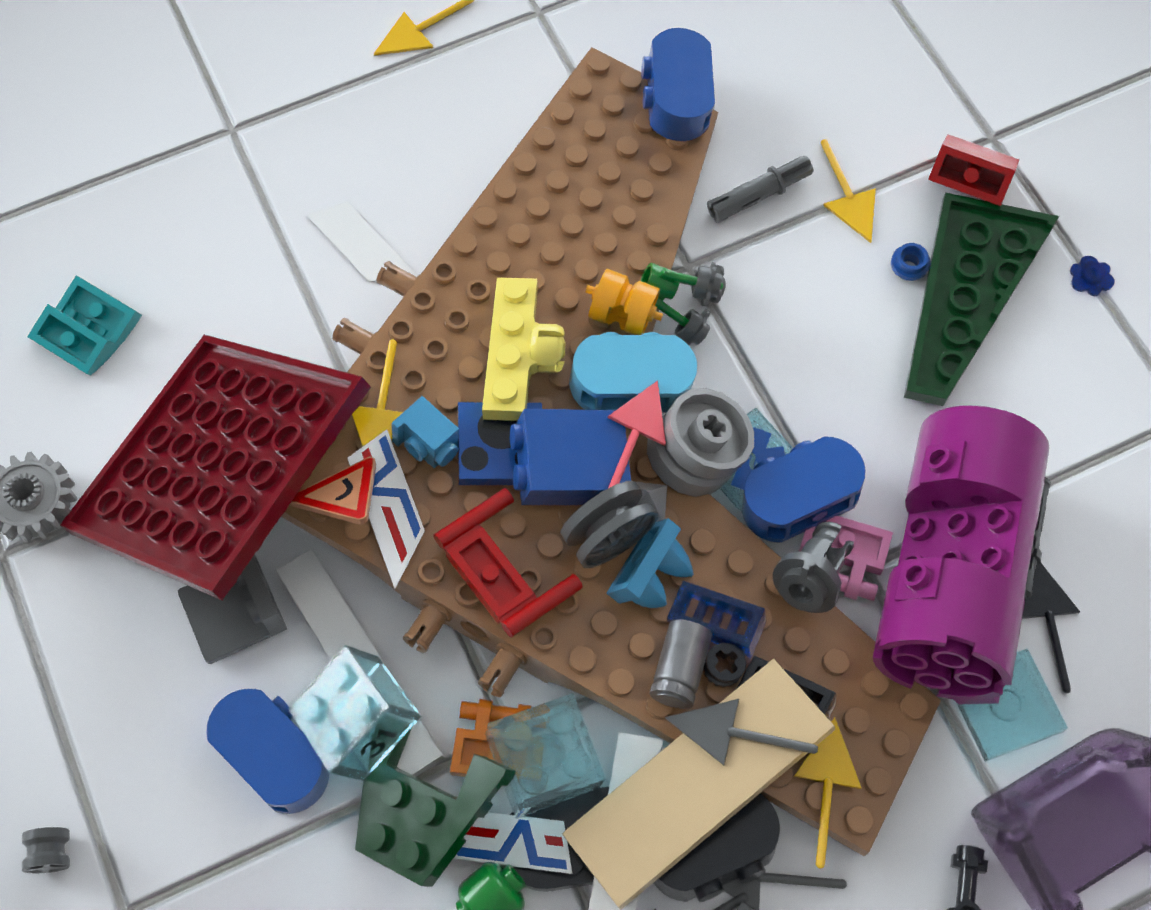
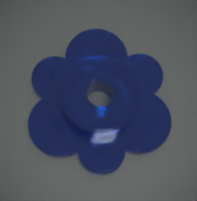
[1070,256,1115,296]

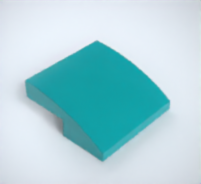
[27,275,142,376]

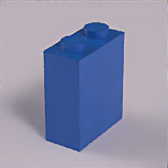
[510,409,631,505]

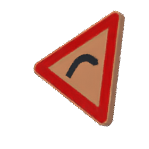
[290,457,376,525]

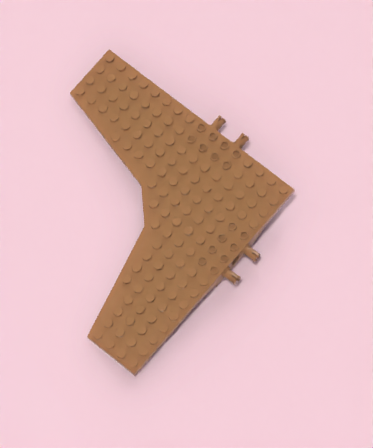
[281,47,941,856]

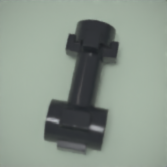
[947,845,988,910]

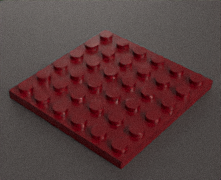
[60,334,371,601]

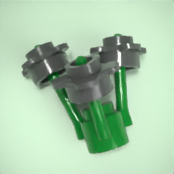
[641,262,726,345]

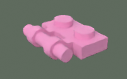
[799,516,893,601]

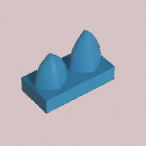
[606,518,694,608]

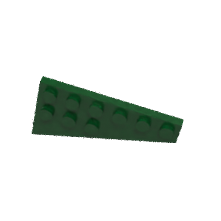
[904,192,1059,406]

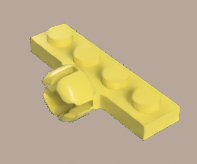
[482,278,565,421]

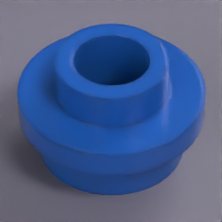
[891,243,930,281]

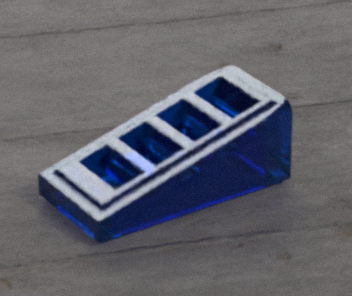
[666,581,766,658]

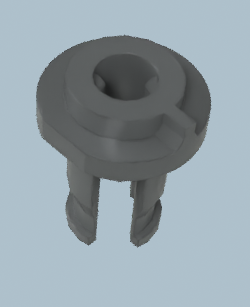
[773,522,854,613]

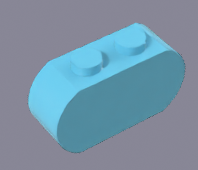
[569,332,697,413]

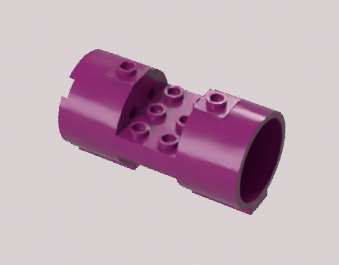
[873,406,1049,705]

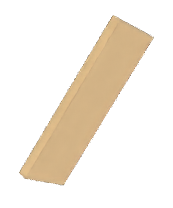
[562,658,835,910]

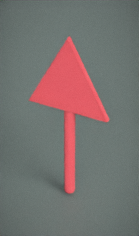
[607,380,666,488]

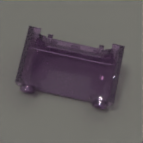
[971,728,1151,910]

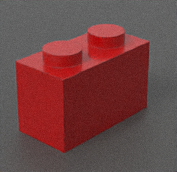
[928,134,1020,206]

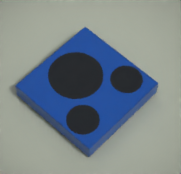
[458,402,542,485]

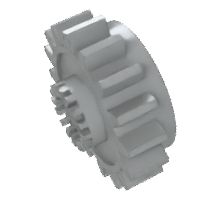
[0,452,77,543]

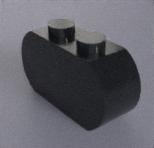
[654,794,780,902]

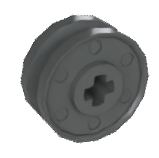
[560,481,659,568]

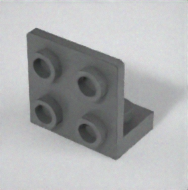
[178,555,287,664]

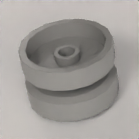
[647,388,754,497]

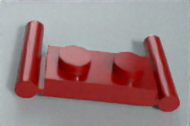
[433,488,583,638]

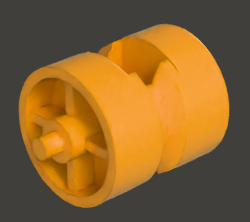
[585,268,663,335]

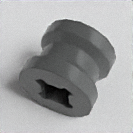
[22,827,70,874]

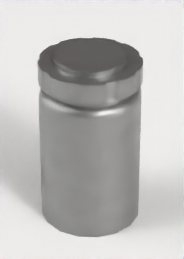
[649,620,712,709]

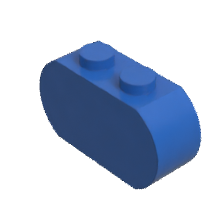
[641,28,715,141]
[742,436,866,543]
[206,689,330,814]

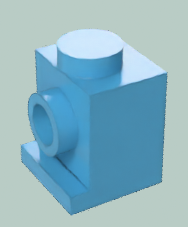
[391,396,459,468]

